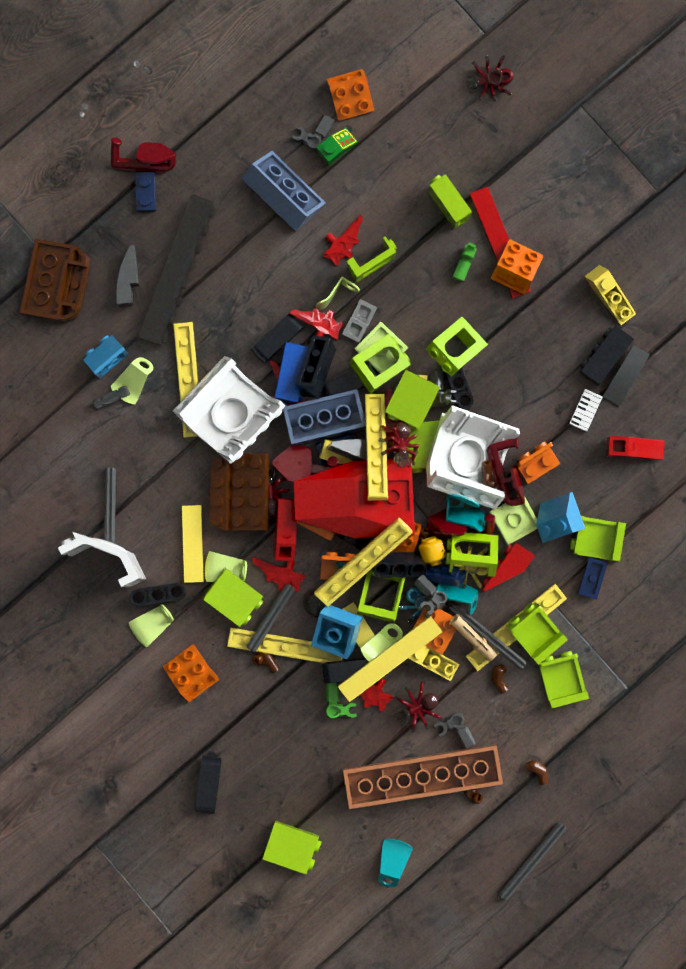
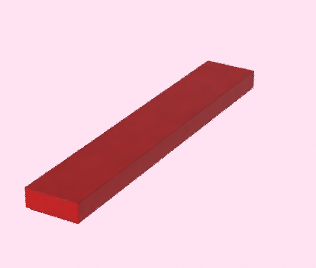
[470,186,531,299]

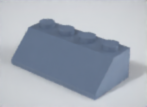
[242,151,326,231]
[283,389,366,446]

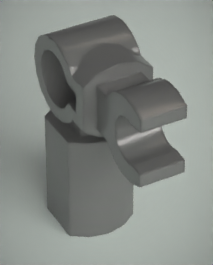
[292,115,334,151]
[430,371,457,408]
[414,575,447,618]
[434,713,476,749]

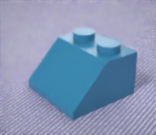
[83,335,128,379]
[536,492,585,543]

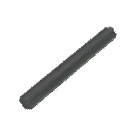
[448,603,526,670]
[499,822,566,901]

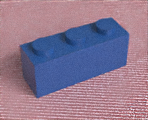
[274,342,308,405]

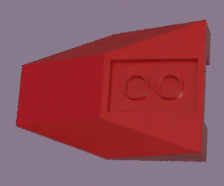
[293,457,415,539]

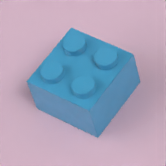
[311,605,363,659]

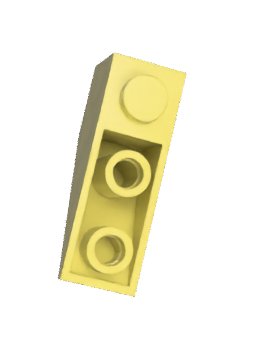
[584,265,636,325]
[409,645,460,681]

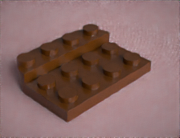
[20,239,90,322]
[209,453,269,531]

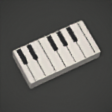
[569,389,602,432]

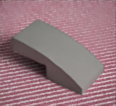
[342,299,377,342]

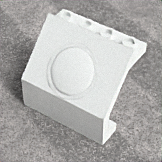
[173,356,285,464]
[426,406,520,509]
[58,532,146,588]

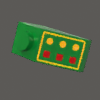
[316,128,358,166]

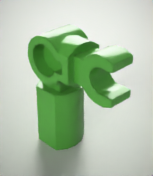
[453,242,477,282]
[325,682,357,718]

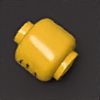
[419,536,446,566]

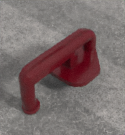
[111,138,176,174]
[487,437,525,506]
[272,445,339,482]
[428,509,495,544]

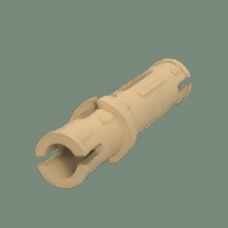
[449,614,497,661]

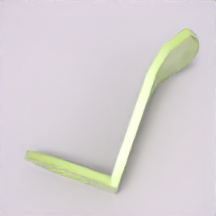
[316,277,360,311]
[111,357,153,405]
[205,551,247,582]
[129,604,174,647]
[361,623,403,662]

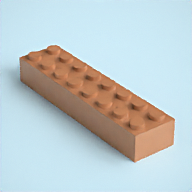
[343,744,503,809]

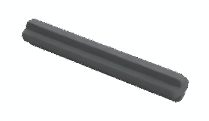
[104,467,116,543]
[247,584,295,652]

